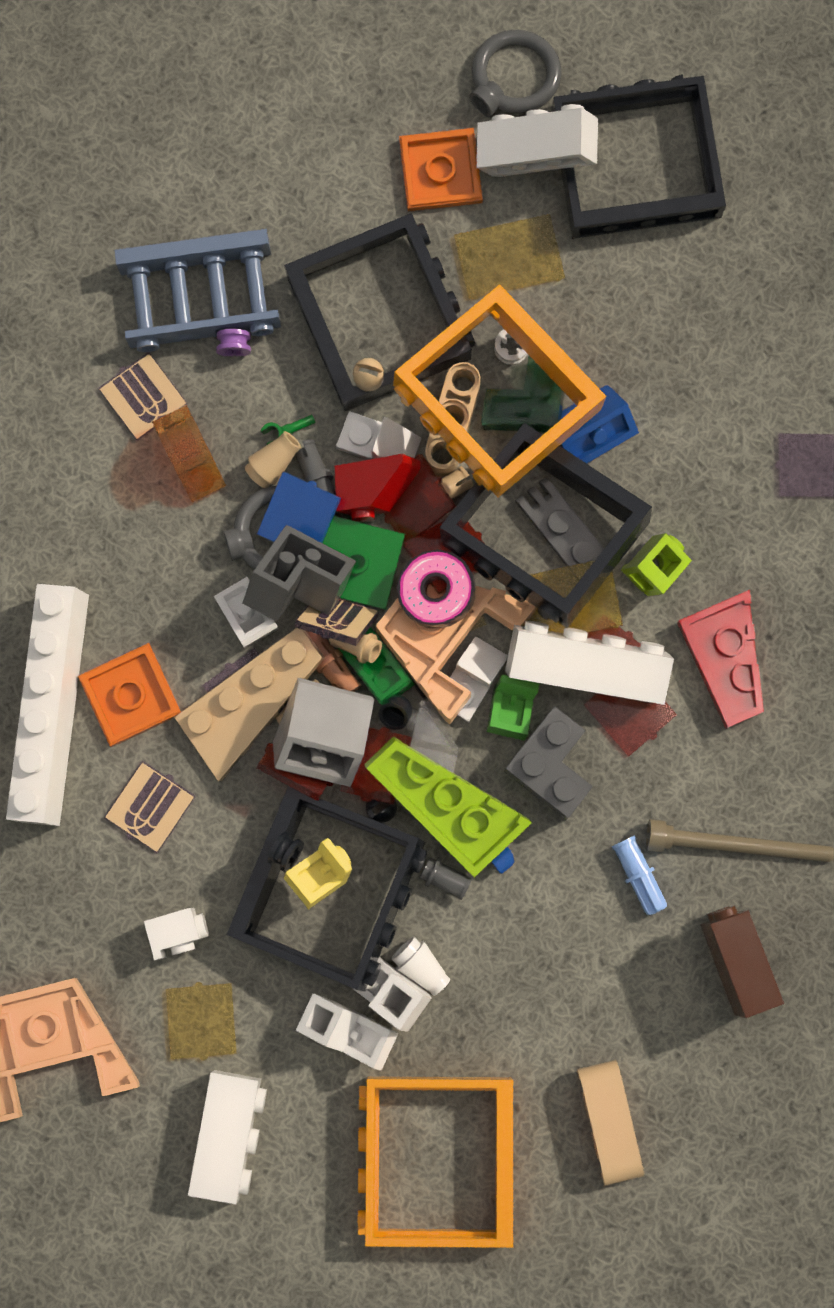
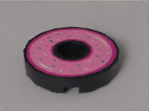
[397,549,476,628]

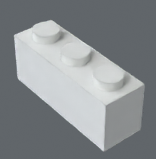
[477,104,598,177]
[188,1070,267,1204]

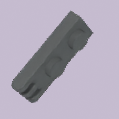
[515,477,604,581]

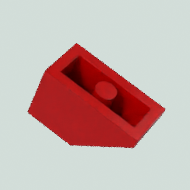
[334,454,422,522]

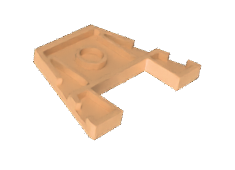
[376,580,538,724]
[0,978,140,1122]

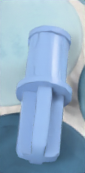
[612,835,667,915]

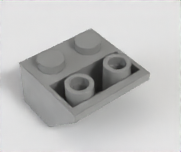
[273,678,374,787]

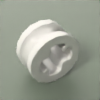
[494,330,527,365]

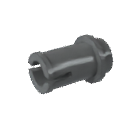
[419,857,473,900]

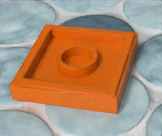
[399,128,483,211]
[78,643,181,747]

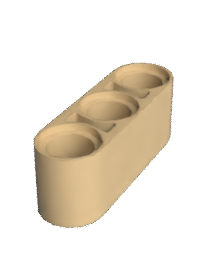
[425,362,481,477]
[577,1060,644,1186]

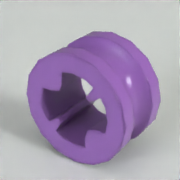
[216,329,251,356]

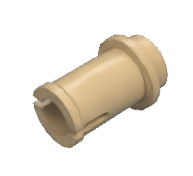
[422,466,473,510]
[329,622,382,663]

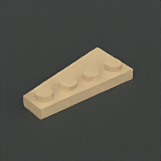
[174,626,325,781]

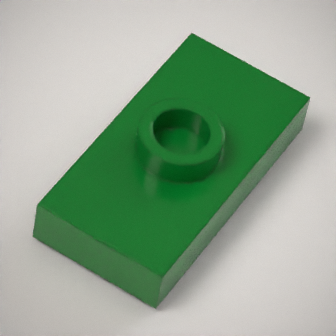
[337,624,415,705]

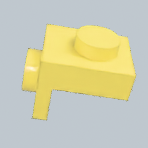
[284,838,352,909]

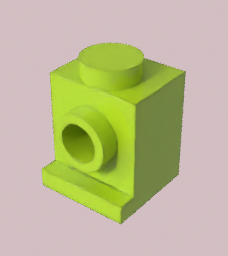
[621,533,692,596]

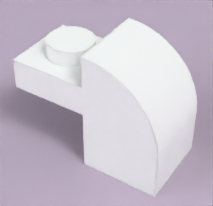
[352,957,432,1032]
[296,993,398,1071]

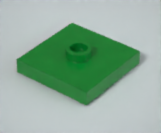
[323,516,405,609]

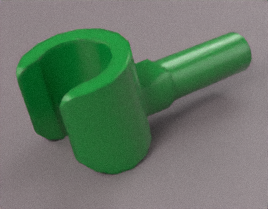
[261,414,315,445]

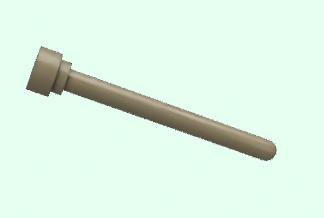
[646,819,834,862]

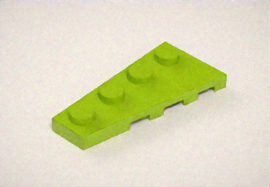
[364,737,532,878]

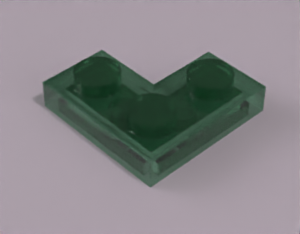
[481,356,564,432]

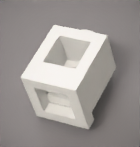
[144,908,209,960]

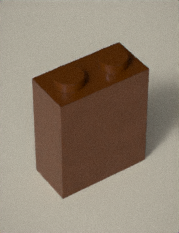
[700,906,784,1018]

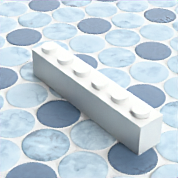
[6,584,89,826]

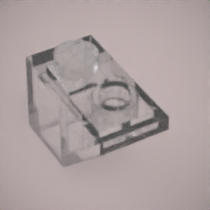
[407,700,459,773]

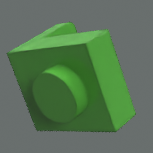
[486,675,539,741]

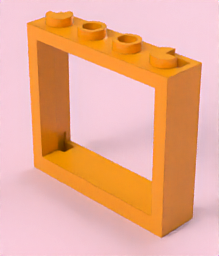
[393,284,606,498]
[357,1077,513,1248]

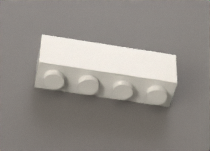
[505,621,674,705]

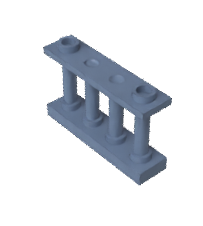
[114,229,281,352]

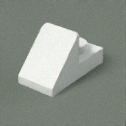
[336,411,422,460]
[214,577,278,649]
[450,636,508,723]

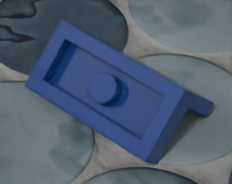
[543,385,639,464]

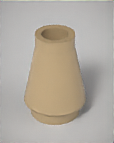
[245,431,301,488]

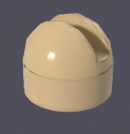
[353,358,384,391]

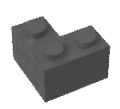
[242,525,356,621]
[504,706,593,820]

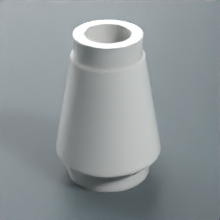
[391,936,450,996]

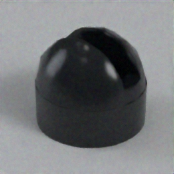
[378,695,412,730]
[366,792,397,823]

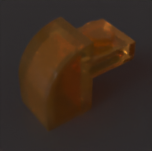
[152,405,226,502]

